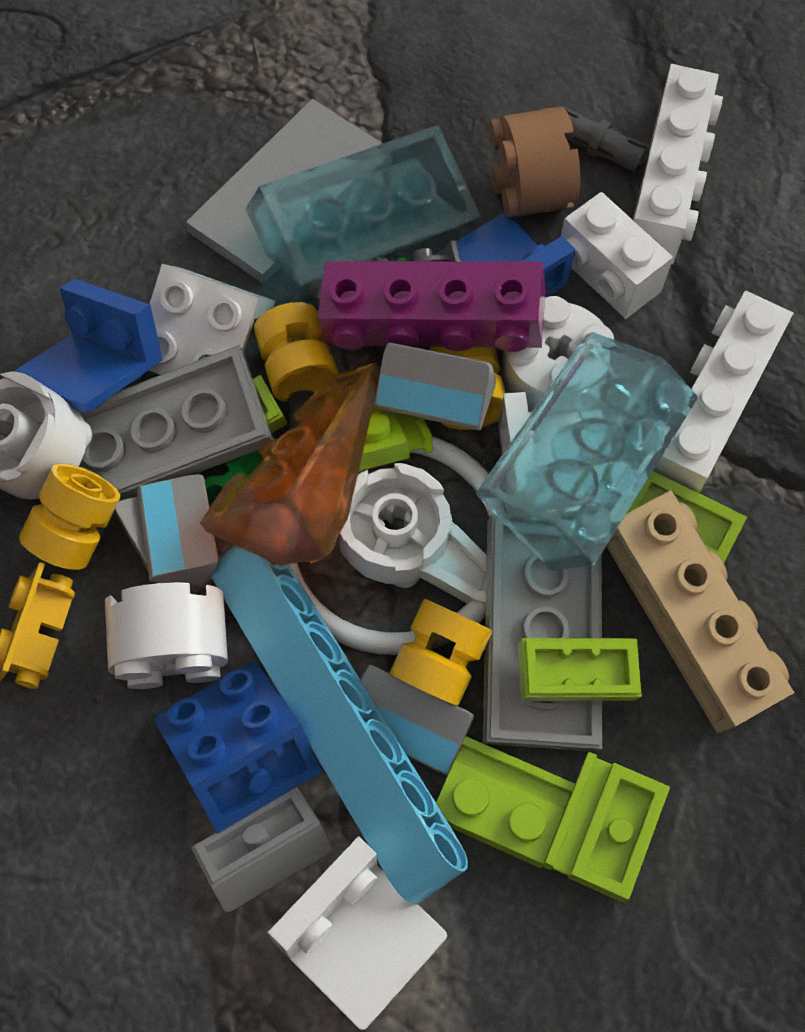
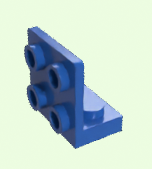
[434,213,575,298]
[13,278,163,413]
[154,662,322,834]

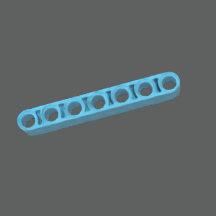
[211,529,468,904]

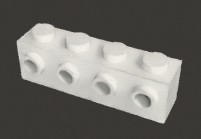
[633,64,723,265]
[646,290,793,493]

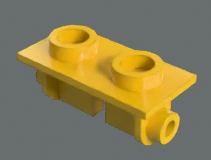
[0,562,75,689]

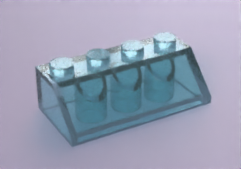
[246,125,481,286]
[475,332,699,571]

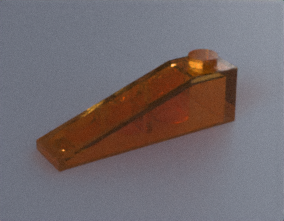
[200,363,380,566]

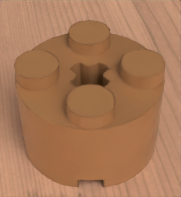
[488,106,581,218]

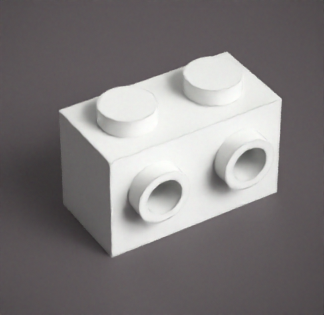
[561,192,673,319]

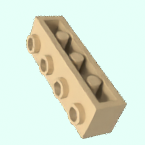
[601,490,794,734]

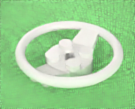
[272,436,511,655]

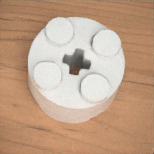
[501,296,614,417]
[0,372,92,499]
[105,582,228,689]

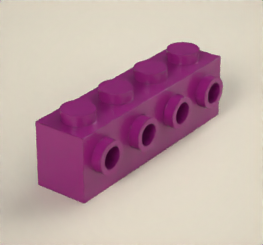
[317,261,546,352]

